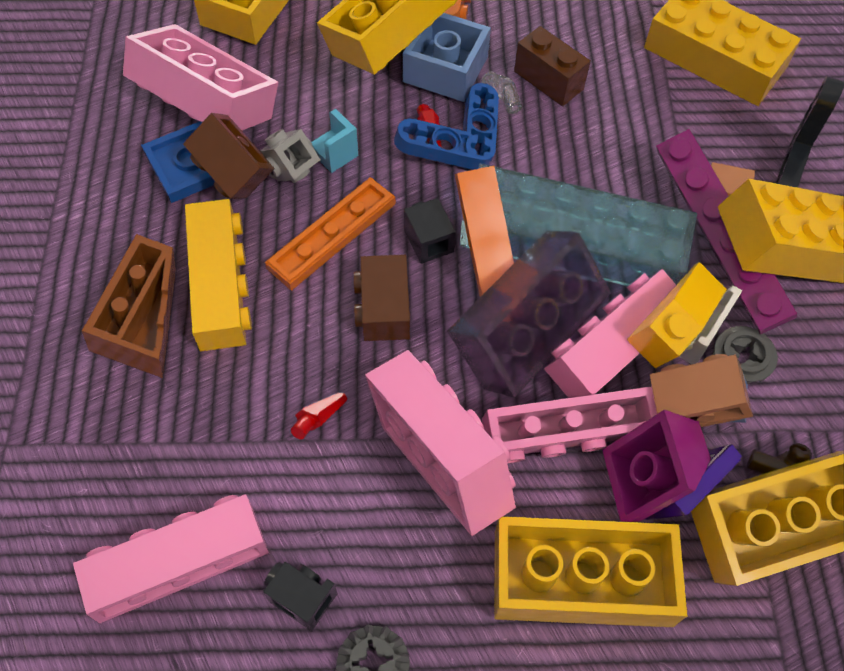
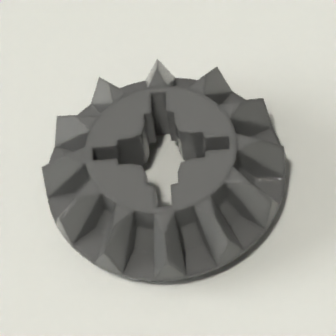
[712,326,778,384]
[336,624,410,671]

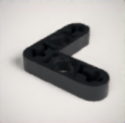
[776,76,844,188]

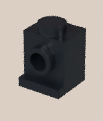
[263,562,338,632]

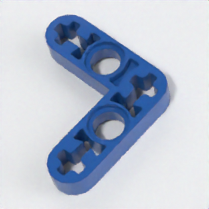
[394,83,499,170]

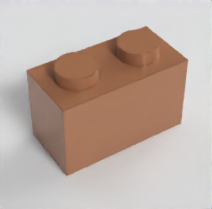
[650,354,753,427]

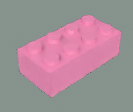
[123,24,278,131]
[365,350,516,536]

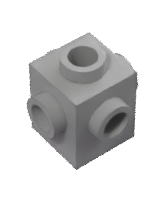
[260,129,321,183]

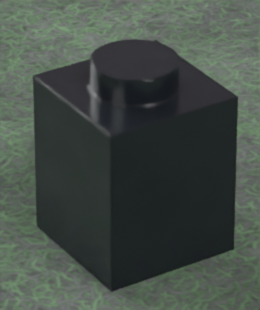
[404,198,456,264]

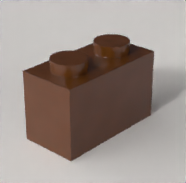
[514,26,591,107]
[183,113,275,199]
[354,254,410,341]

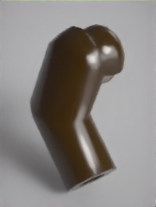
[747,443,812,474]

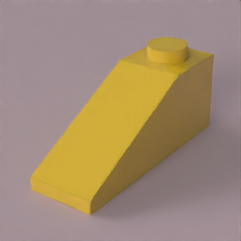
[627,262,727,368]

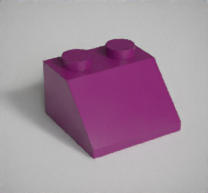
[602,409,711,523]

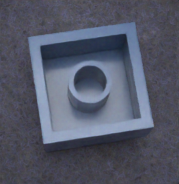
[403,13,491,102]

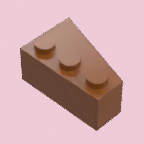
[82,234,176,378]

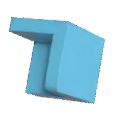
[311,109,358,173]

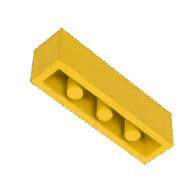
[185,199,252,352]

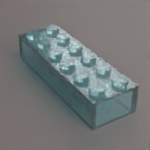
[460,163,697,286]

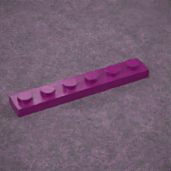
[656,129,797,334]

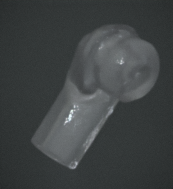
[481,71,522,114]

